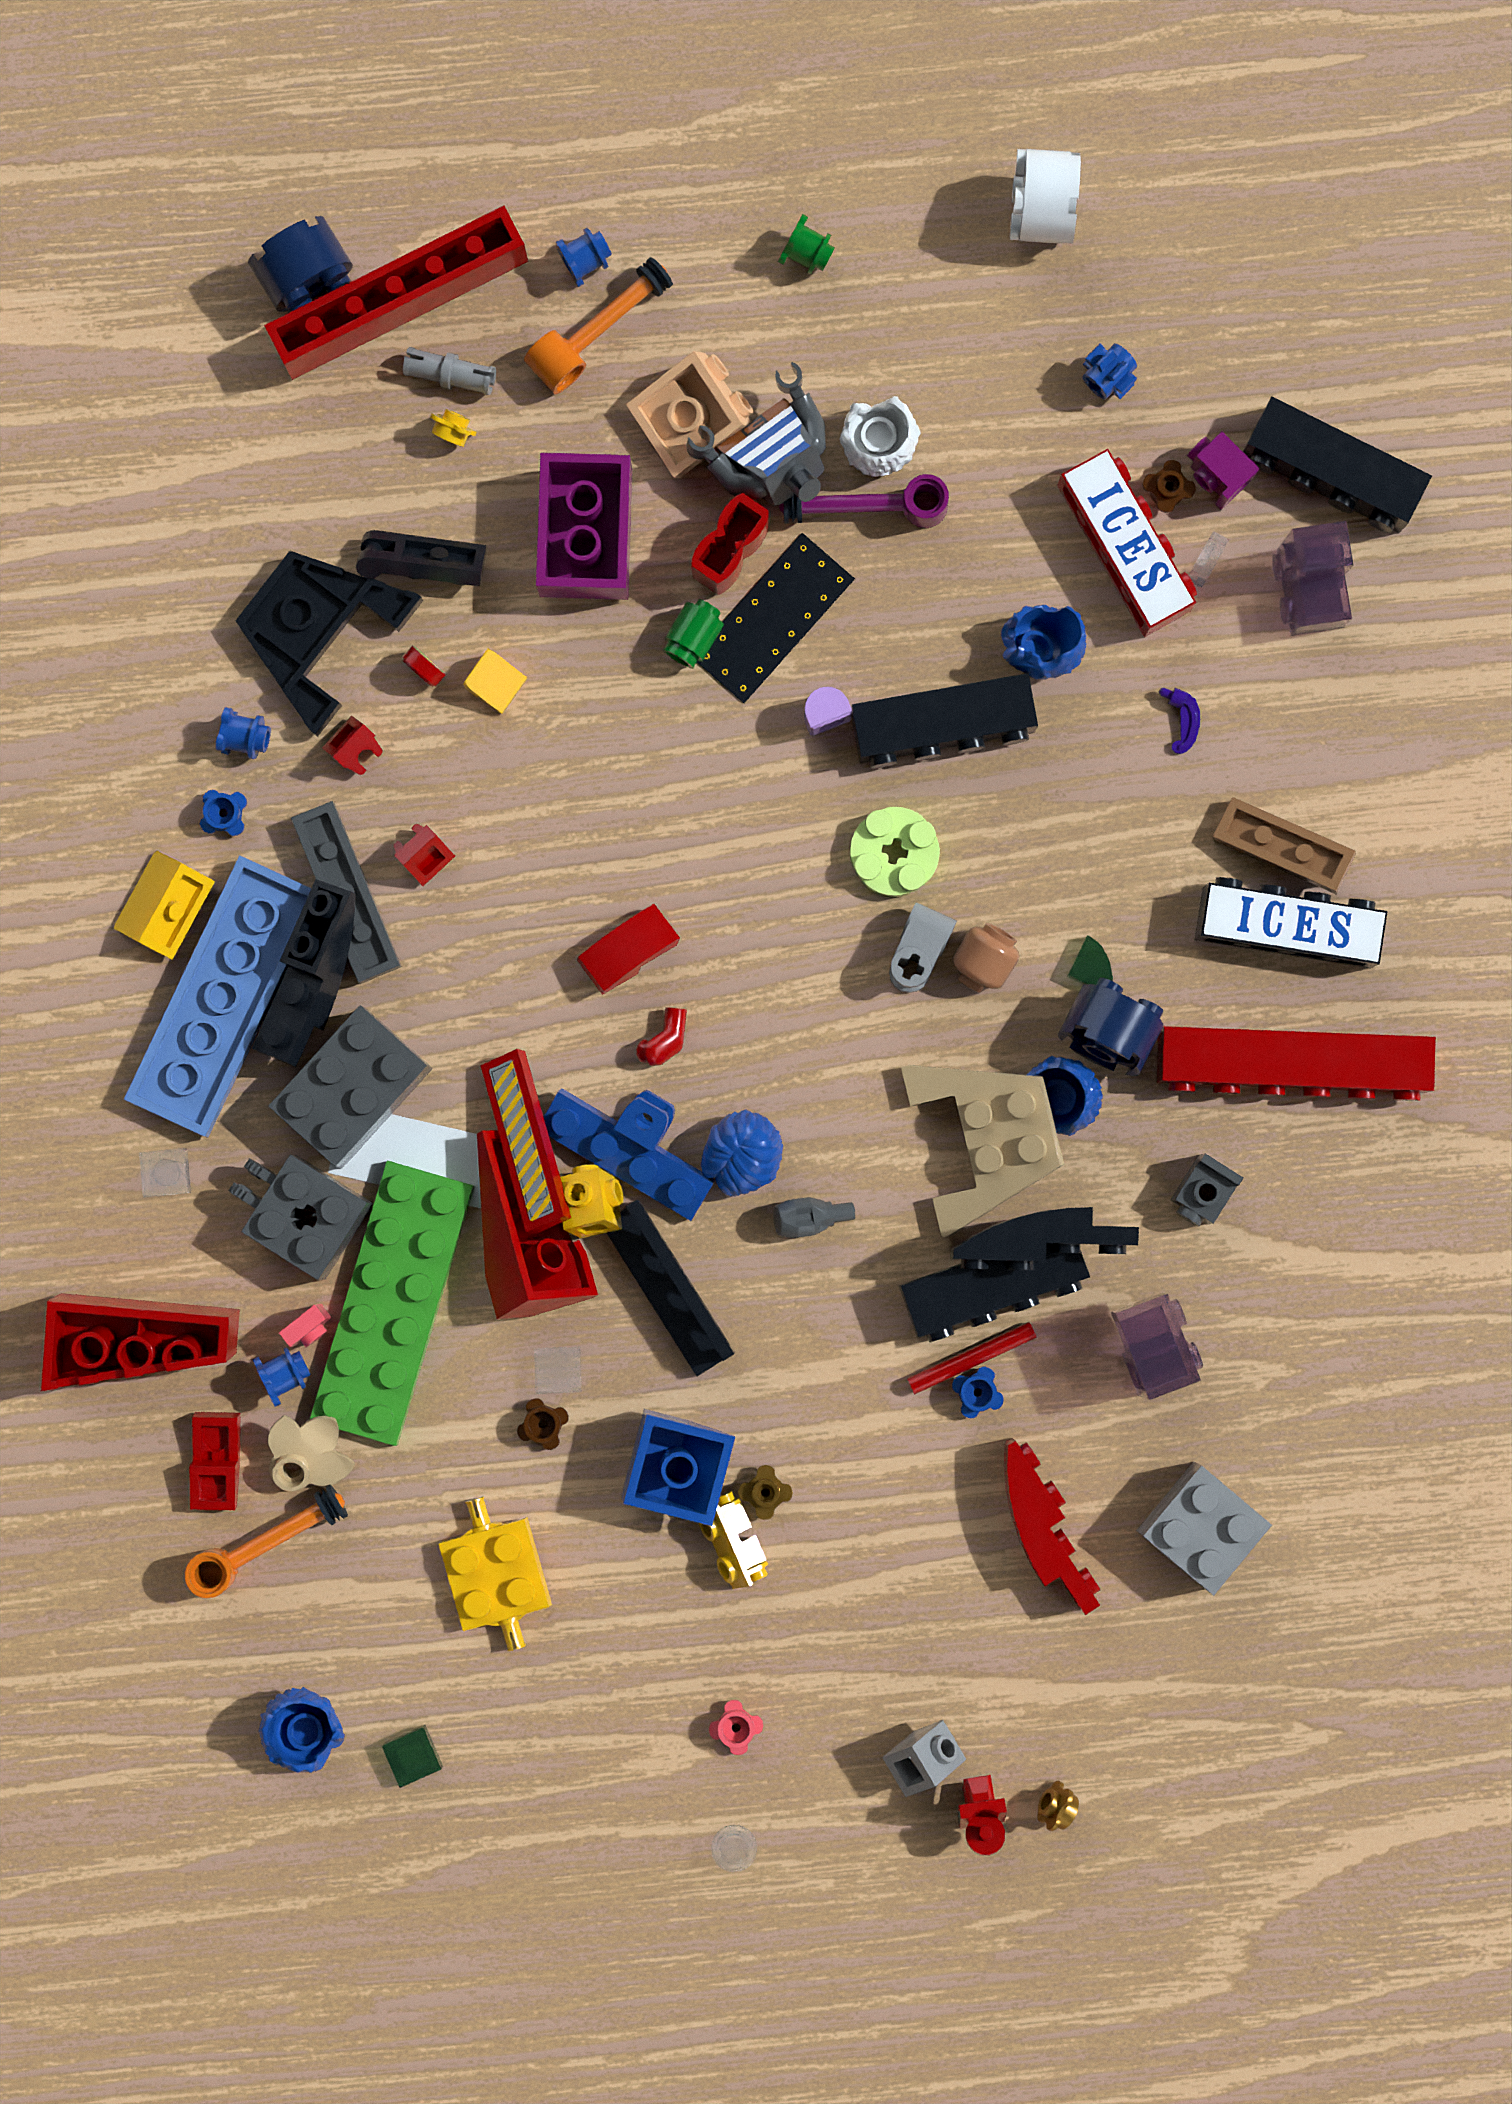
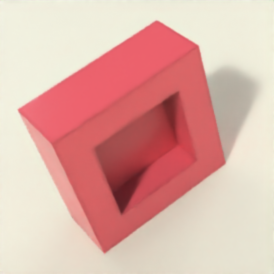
[279,1304,332,1348]

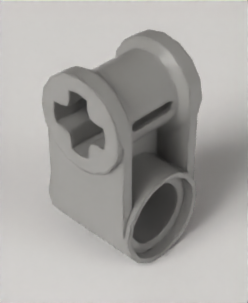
[889,902,957,993]

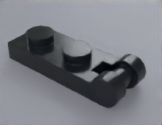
[356,530,486,586]

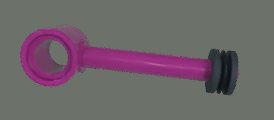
[779,474,949,528]

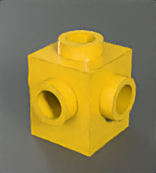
[560,1165,624,1239]

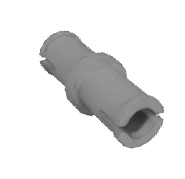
[403,347,496,395]

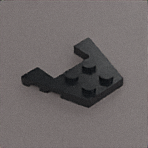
[235,551,423,737]

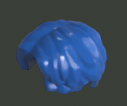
[1001,605,1087,680]
[1026,1055,1103,1136]
[701,1109,783,1197]
[258,1687,345,1773]

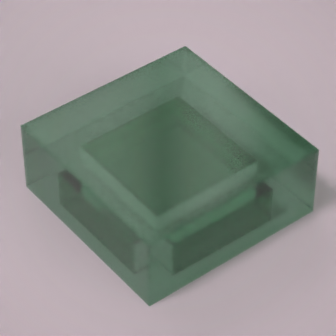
[382,1725,443,1788]

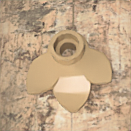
[268,1415,355,1491]

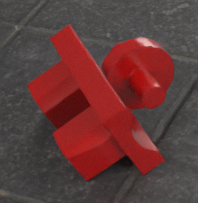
[957,1775,1007,1856]

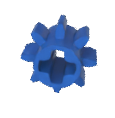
[1082,343,1137,399]

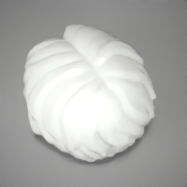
[840,396,921,477]

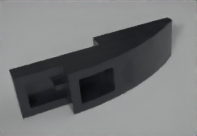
[252,879,356,1067]
[950,1207,1139,1270]

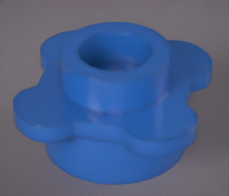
[200,790,247,836]
[952,1367,1004,1418]

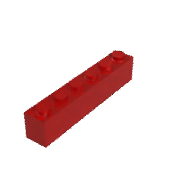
[264,205,529,380]
[1156,1026,1436,1101]

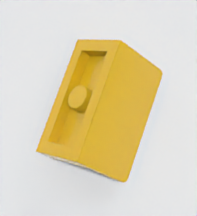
[114,851,215,960]

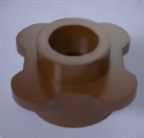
[1142,460,1196,513]
[517,1398,569,1450]

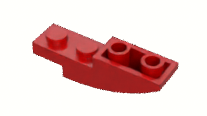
[1003,1438,1100,1615]

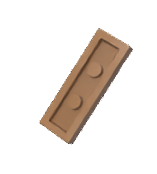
[1213,797,1356,895]

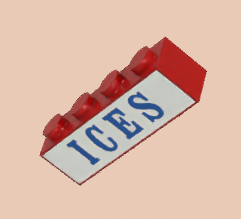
[1057,449,1197,637]

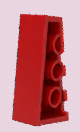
[41,1293,240,1391]

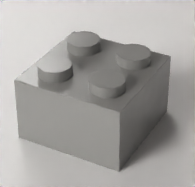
[1136,1462,1272,1596]

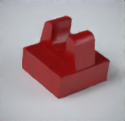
[322,715,383,775]
[393,824,455,886]

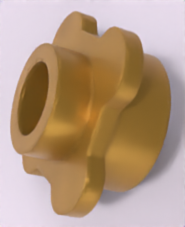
[738,1465,793,1520]
[1037,1781,1079,1831]

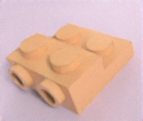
[626,351,753,478]

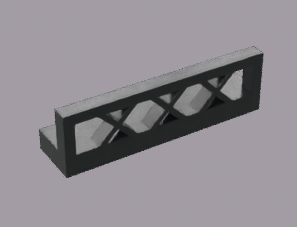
[607,1199,735,1377]

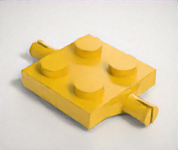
[438,1497,552,1652]

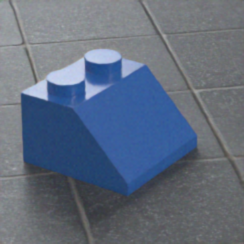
[621,1409,735,1526]

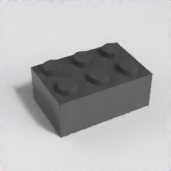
[269,1005,433,1168]

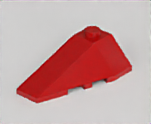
[477,1130,598,1319]

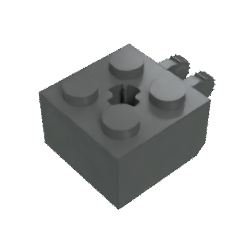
[228,1154,374,1280]

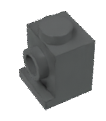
[1171,1153,1243,1227]

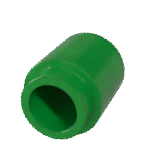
[662,599,724,669]

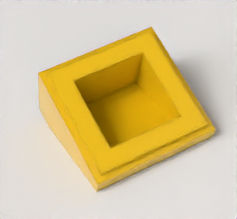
[463,648,528,714]

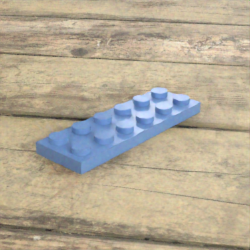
[124,855,311,1137]

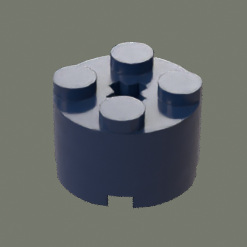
[248,216,353,313]
[1058,978,1163,1076]

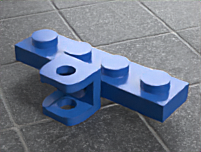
[544,1088,715,1221]

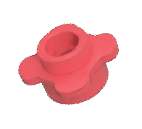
[709,1700,763,1755]

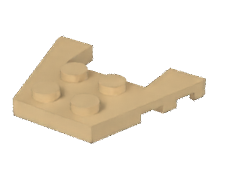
[901,1065,1064,1238]

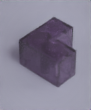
[1272,521,1354,636]
[1111,1293,1203,1400]

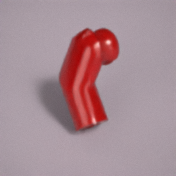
[636,1007,687,1066]

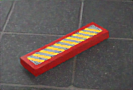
[480,1049,571,1234]

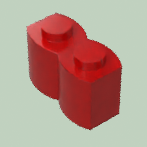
[691,493,769,595]

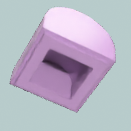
[804,687,852,736]

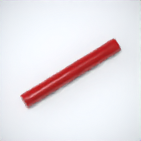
[907,1322,1037,1395]

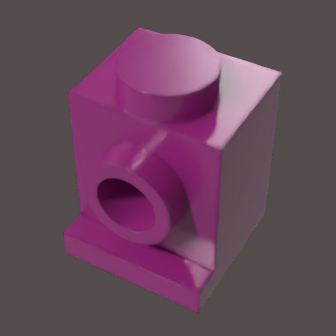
[1187,431,1260,510]

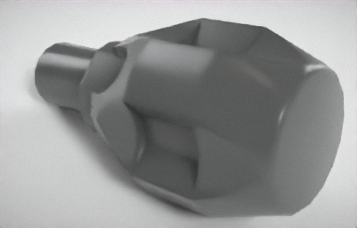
[773,1197,855,1238]

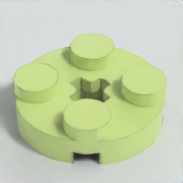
[850,807,940,898]

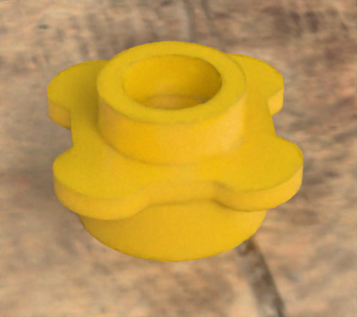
[430,409,477,447]

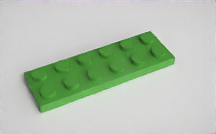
[310,1160,475,1446]

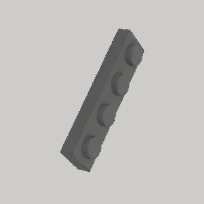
[291,801,402,984]

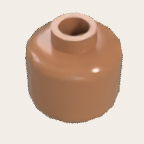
[953,923,1020,992]

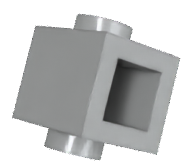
[882,1720,967,1797]

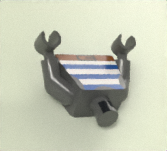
[686,362,826,506]

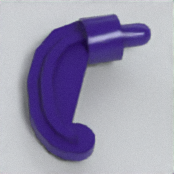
[1159,688,1200,754]

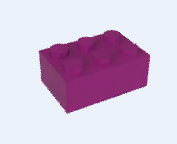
[536,453,633,600]

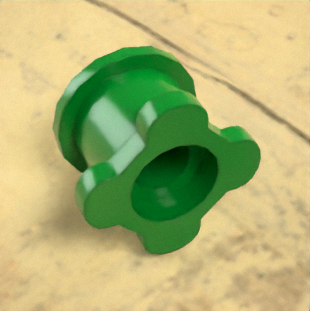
[777,214,835,275]

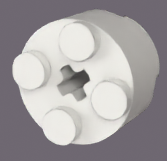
[1010,149,1081,244]

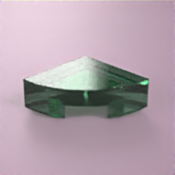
[1067,935,1113,985]

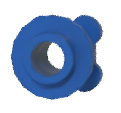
[555,228,612,287]
[216,707,271,760]
[252,1347,311,1407]

